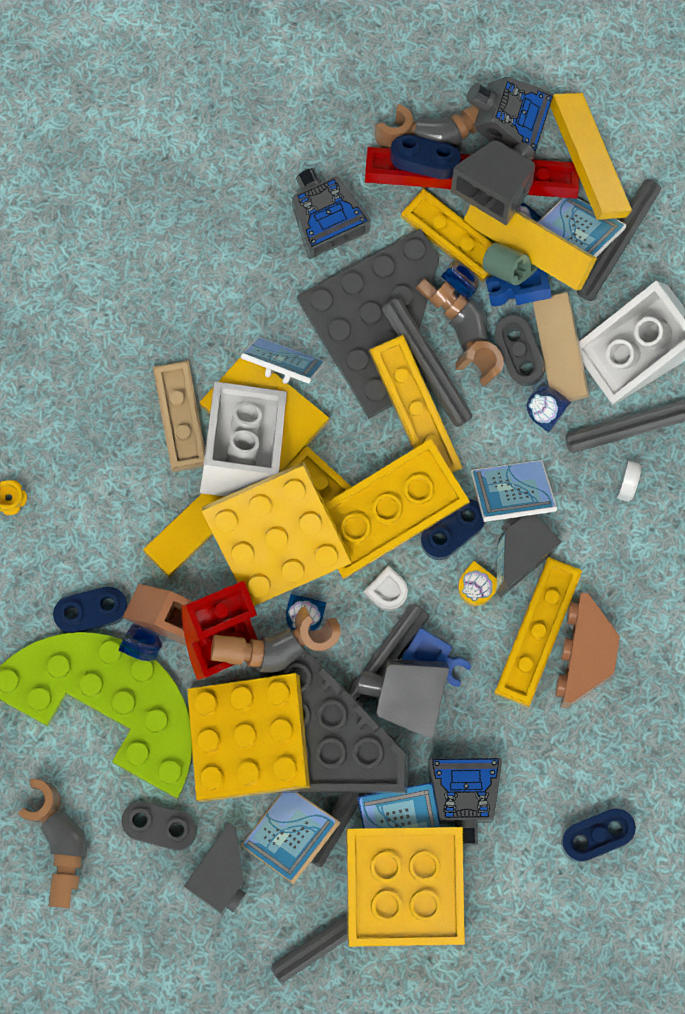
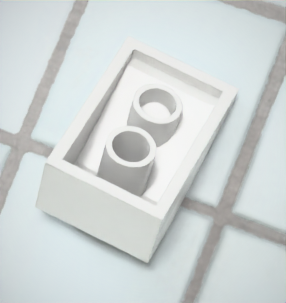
[579,280,685,405]
[200,382,287,496]

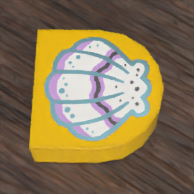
[458,561,497,606]

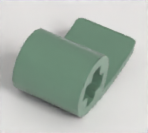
[482,242,538,285]

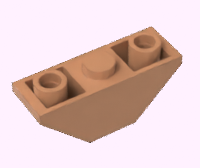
[123,584,193,646]
[555,592,620,709]

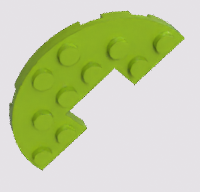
[0,632,192,800]

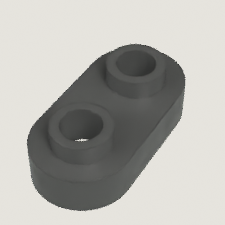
[495,315,545,386]
[121,802,197,851]

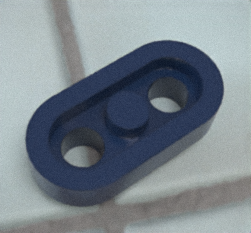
[390,135,461,179]
[421,499,485,560]
[53,587,128,633]
[561,808,636,862]

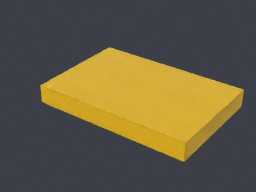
[199,357,329,472]

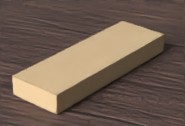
[533,292,590,405]
[153,361,205,473]

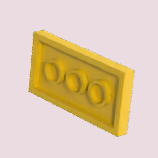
[325,439,470,580]

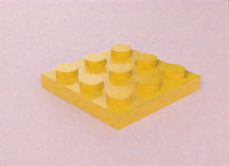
[201,462,351,606]
[187,673,310,802]
[346,827,465,947]

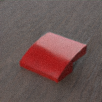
[182,580,258,680]

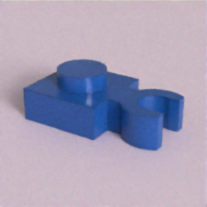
[486,268,552,306]
[401,626,472,687]

